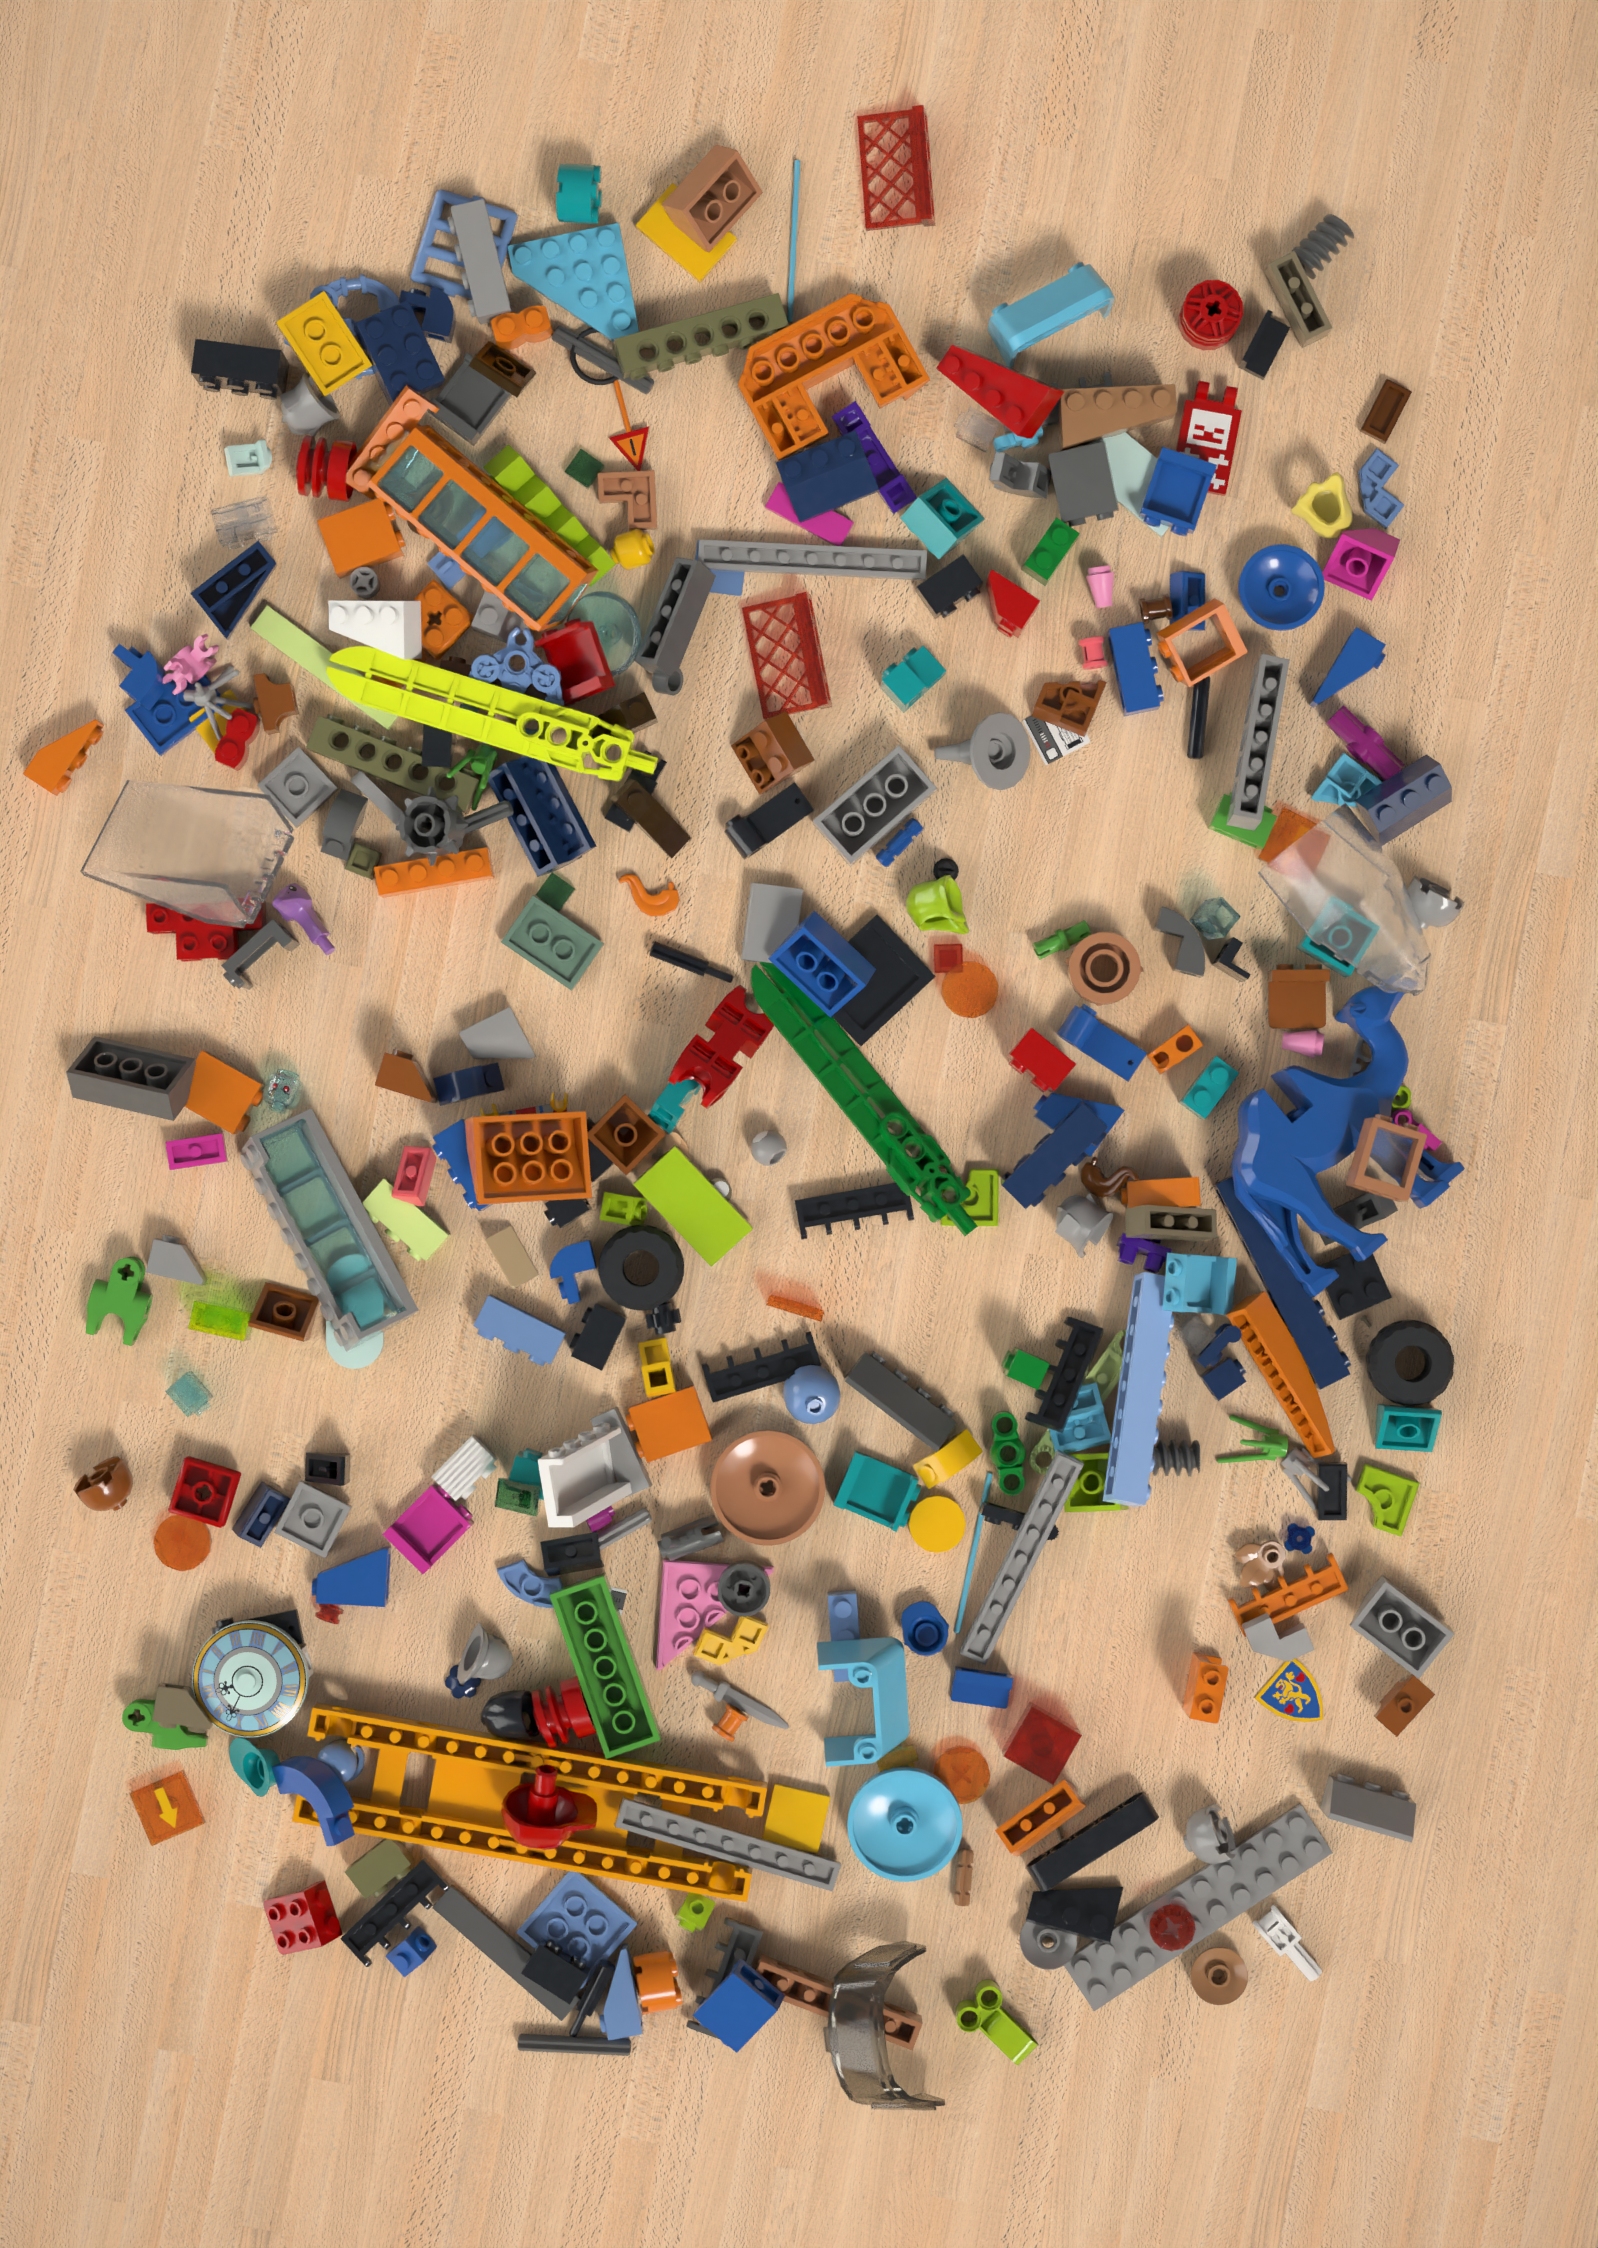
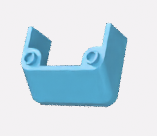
[987,262,1115,368]
[817,1637,909,1767]

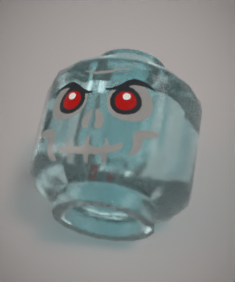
[262,1069,304,1114]

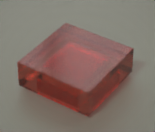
[933,944,963,974]

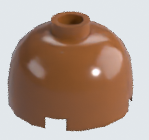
[73,1456,133,1511]

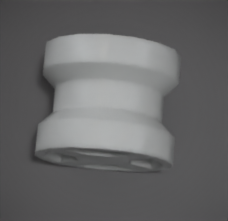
[350,567,380,599]

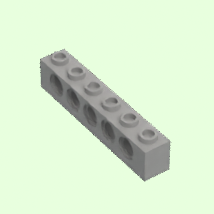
[1226,654,1290,831]

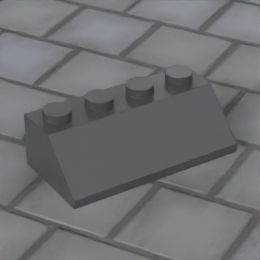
[66,1036,196,1121]
[844,1351,956,1452]

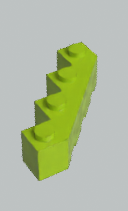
[483,444,616,587]

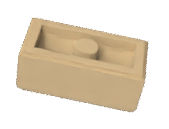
[485,1225,539,1289]

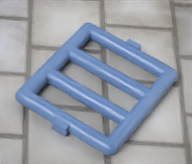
[410,189,518,299]

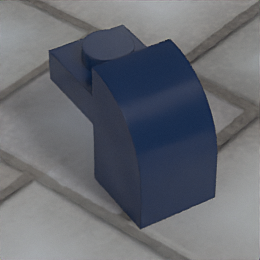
[399,286,456,343]
[433,1062,505,1106]

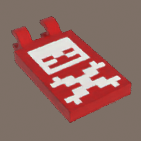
[1176,381,1242,496]

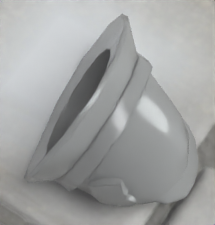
[457,1622,513,1685]

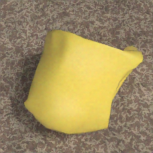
[1290,472,1353,539]

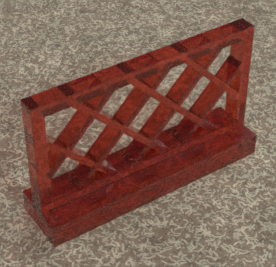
[857,105,936,231]
[742,592,832,720]

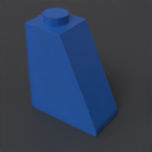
[1033,1093,1125,1157]
[312,1546,391,1607]

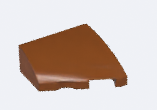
[1032,680,1107,737]

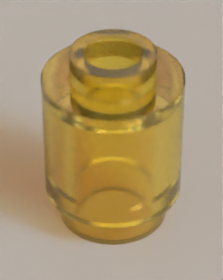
[876,1740,919,1772]

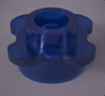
[1284,1523,1315,1554]

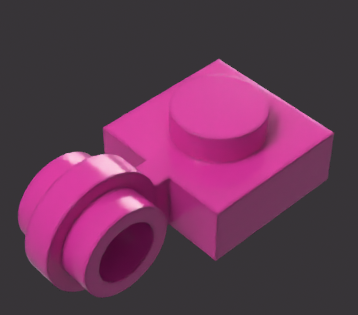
[1390,1109,1442,1151]

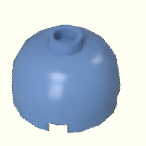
[783,1365,841,1424]

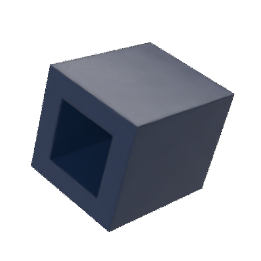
[1199,1357,1247,1401]

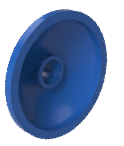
[1238,544,1325,631]

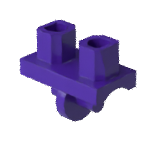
[1116,1233,1172,1274]

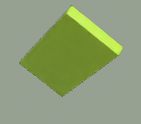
[633,1145,753,1267]

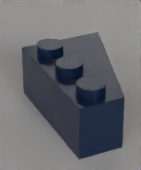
[190,541,277,640]

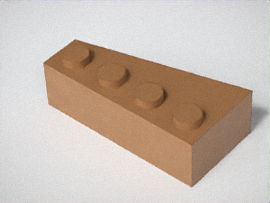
[1058,384,1177,451]

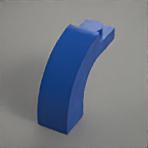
[272,1756,355,1846]

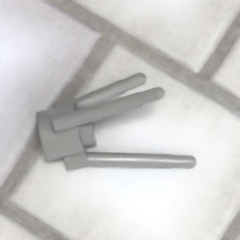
[1281,1447,1352,1510]

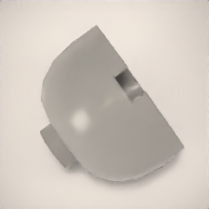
[1405,876,1465,929]
[1183,1804,1236,1864]

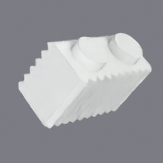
[432,1434,498,1501]

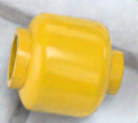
[610,529,655,570]

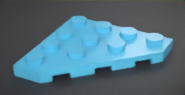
[508,223,640,342]

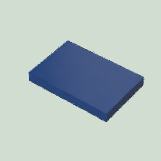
[125,674,226,756]

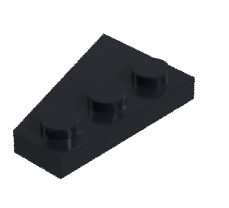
[1026,1887,1123,1944]

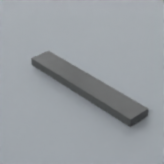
[432,1885,581,2021]

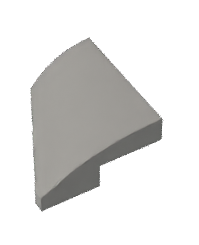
[459,1007,536,1059]

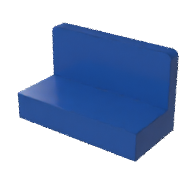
[951,1666,1013,1709]

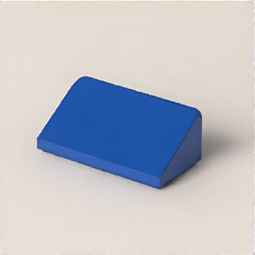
[1170,571,1205,631]

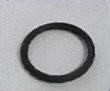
[570,328,619,385]

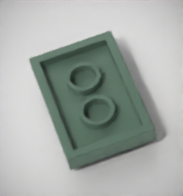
[501,895,604,991]

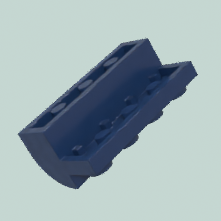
[488,755,597,877]

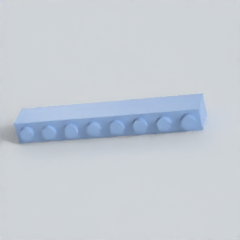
[1103,1272,1174,1507]

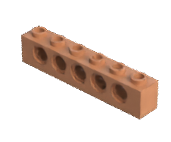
[755,1954,923,2051]

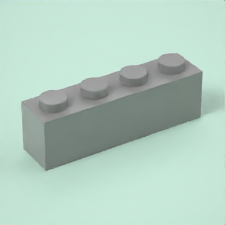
[447,199,512,325]

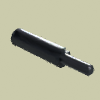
[649,941,734,983]
[569,1959,615,2037]

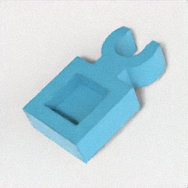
[993,426,1044,453]

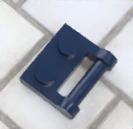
[1191,1323,1241,1368]

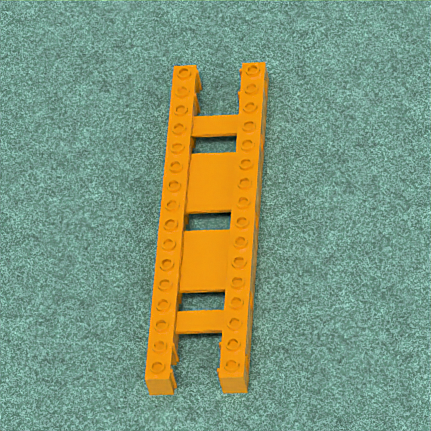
[292,1703,768,1902]

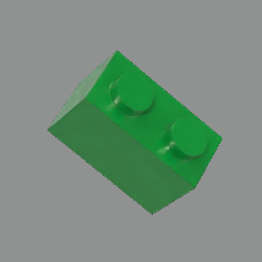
[1022,517,1080,586]
[1001,1347,1050,1390]

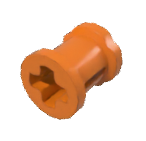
[712,1703,749,1742]

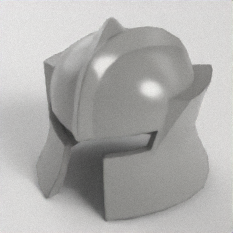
[280,373,341,437]
[1055,1193,1113,1258]

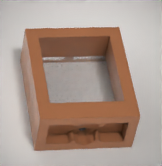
[1345,1114,1427,1202]

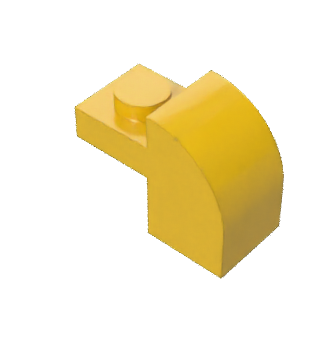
[638,1337,676,1398]
[913,1428,983,1489]

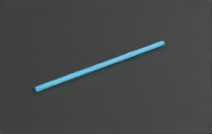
[787,160,800,322]
[954,1473,993,1633]

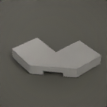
[1241,1613,1314,1662]

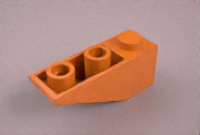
[23,719,104,796]

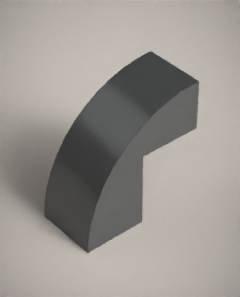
[1154,906,1205,978]
[1320,1192,1398,1246]

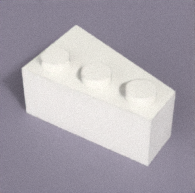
[328,600,422,660]

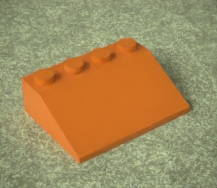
[465,1111,592,1205]

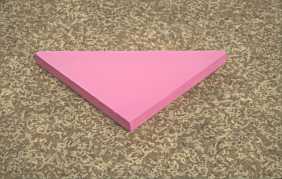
[656,1559,774,1670]

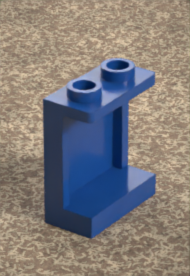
[1139,447,1217,537]
[693,1959,785,2053]

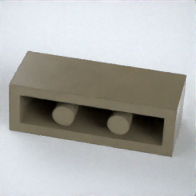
[1265,251,1332,348]
[1125,1205,1217,1242]

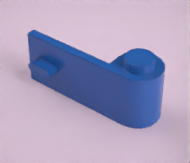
[1056,1004,1147,1082]

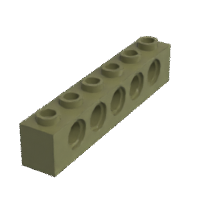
[613,293,789,380]
[306,714,480,814]

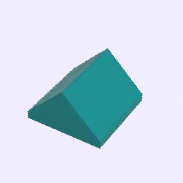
[1375,1404,1442,1452]

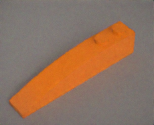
[1226,1291,1335,1458]

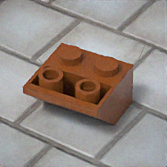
[731,711,815,795]

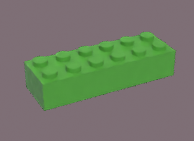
[549,1572,662,1759]

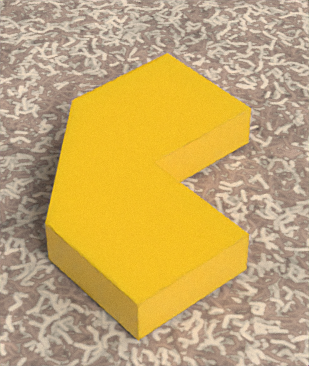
[692,1616,769,1666]

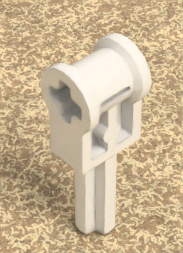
[1252,1904,1322,1981]

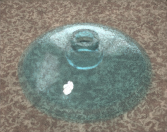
[566,591,641,677]

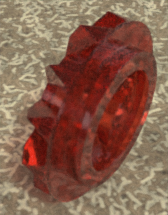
[1149,1904,1196,1952]

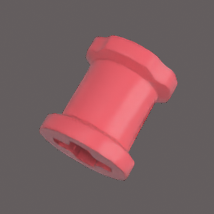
[1078,637,1108,670]

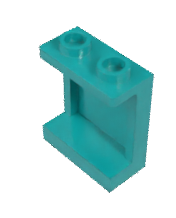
[833,1450,922,1532]

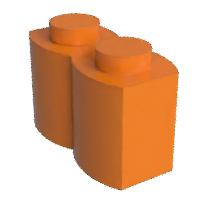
[491,305,553,350]

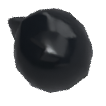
[481,1690,540,1739]

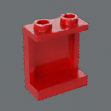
[534,618,616,707]

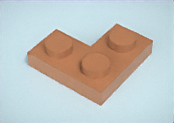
[598,470,658,531]

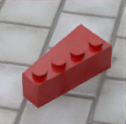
[936,345,1065,439]

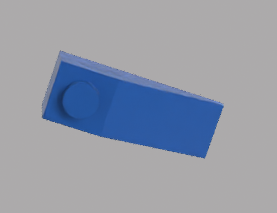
[1309,627,1386,708]

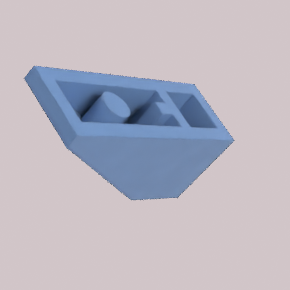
[599,1943,644,2040]

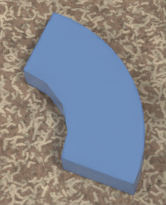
[496,1559,564,1608]

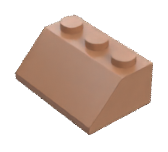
[661,145,763,252]

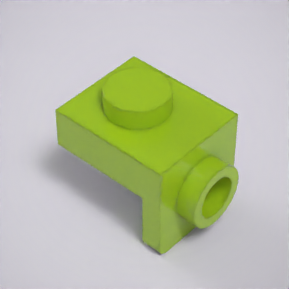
[674,1892,715,1933]

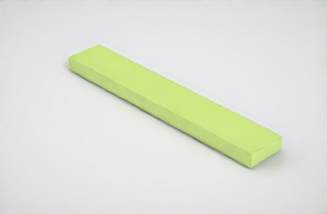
[250,605,399,731]

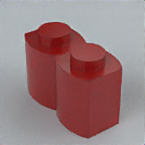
[215,708,261,771]

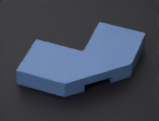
[1358,448,1404,529]

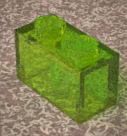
[188,1300,253,1341]

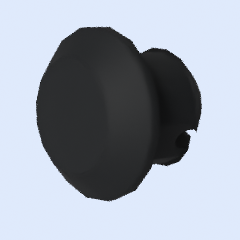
[933,858,959,880]

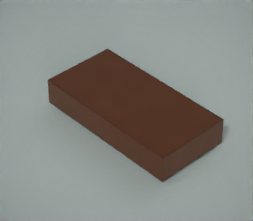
[1360,379,1412,444]

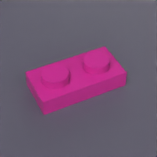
[165,1133,228,1170]

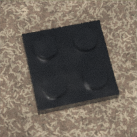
[1319,1253,1392,1320]

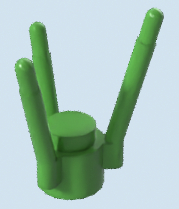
[447,744,498,811]
[1216,1415,1288,1463]

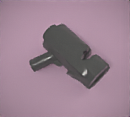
[657,1515,725,1561]

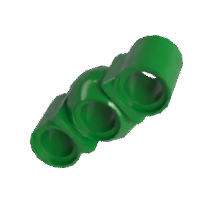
[989,1411,1026,1495]

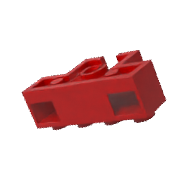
[146,899,267,962]

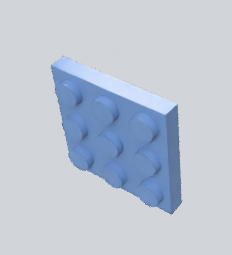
[516,1871,638,1989]

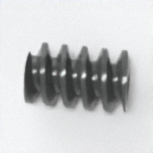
[1292,214,1354,279]
[1152,1439,1200,1477]

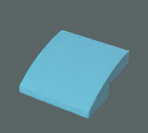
[1042,1383,1111,1454]

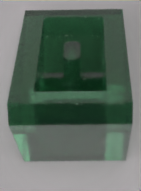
[495,1478,543,1516]

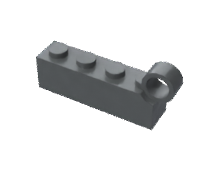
[635,557,716,696]

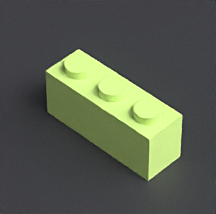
[362,1178,451,1261]

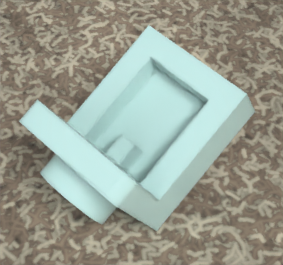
[224,439,272,477]

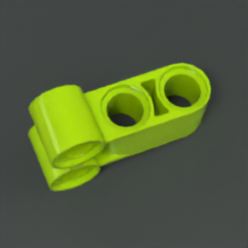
[955,1979,1039,2065]

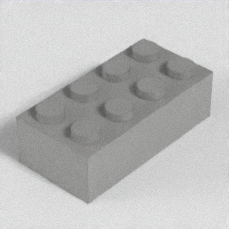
[813,745,937,867]

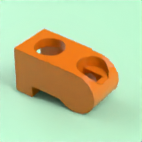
[1147,1024,1203,1074]

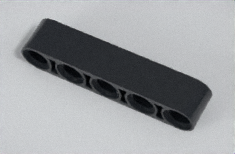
[1025,1792,1159,1892]

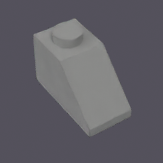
[146,1234,208,1285]

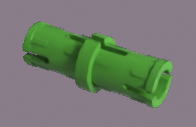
[1032,920,1092,960]

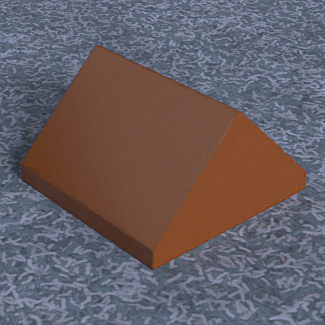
[248,1282,320,1342]

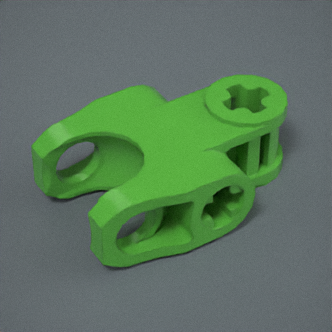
[86,1256,153,1346]
[122,1688,209,1750]

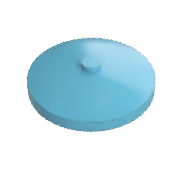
[847,1767,963,1882]

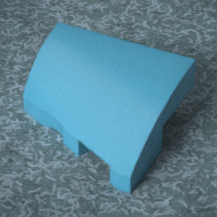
[1311,752,1383,807]

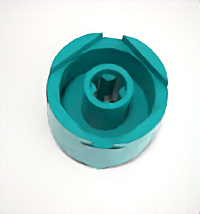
[556,163,602,224]

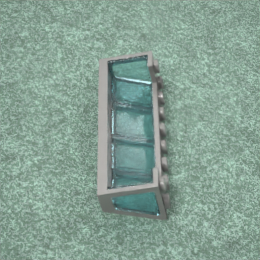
[240,1108,419,1352]

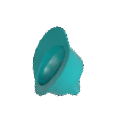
[229,1737,280,1797]

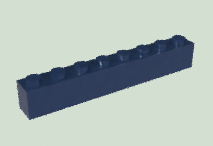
[1213,1175,1351,1390]

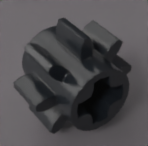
[645,1302,681,1335]

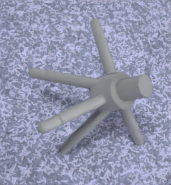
[183,666,253,741]

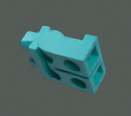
[648,1079,702,1134]

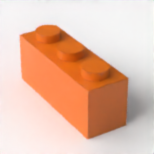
[995,1779,1086,1857]

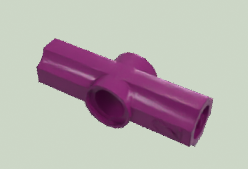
[1325,705,1405,781]

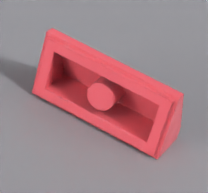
[391,1146,436,1206]

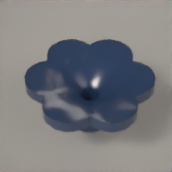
[445,1665,481,1699]

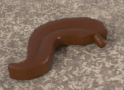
[1081,1157,1139,1197]

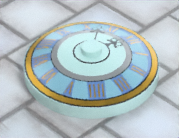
[192,1620,309,1737]

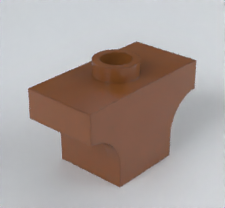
[253,673,299,735]
[1374,1674,1435,1737]

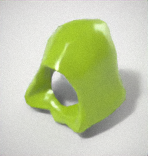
[906,875,970,934]

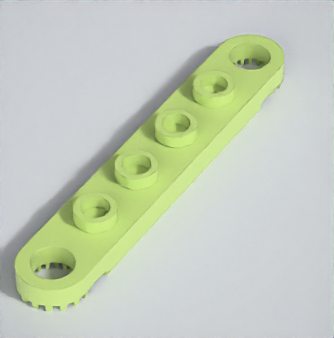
[1029,1329,1127,1474]

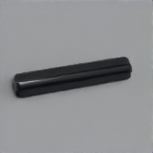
[1187,676,1210,760]

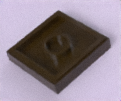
[469,341,536,398]

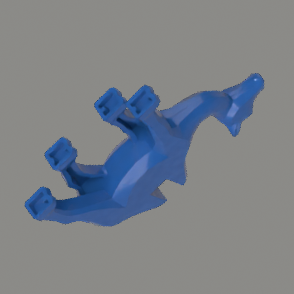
[1231,974,1465,1297]

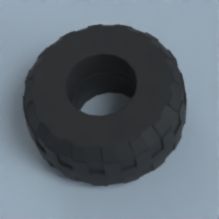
[598,1225,684,1311]
[1366,1320,1455,1406]

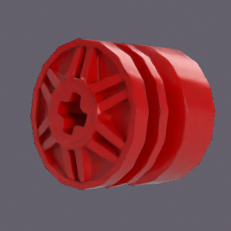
[1178,280,1243,351]
[296,435,357,502]
[532,1676,597,1749]

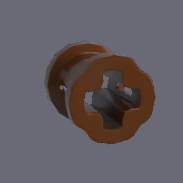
[1139,594,1173,624]

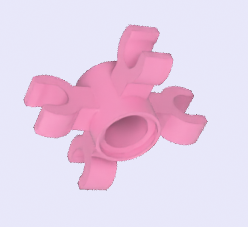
[163,634,219,695]

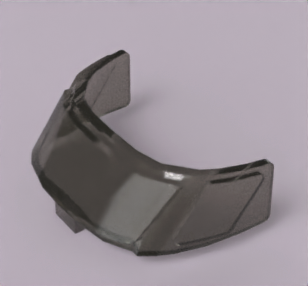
[823,1941,945,2111]

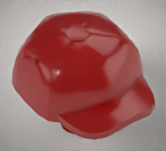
[501,1764,597,1849]

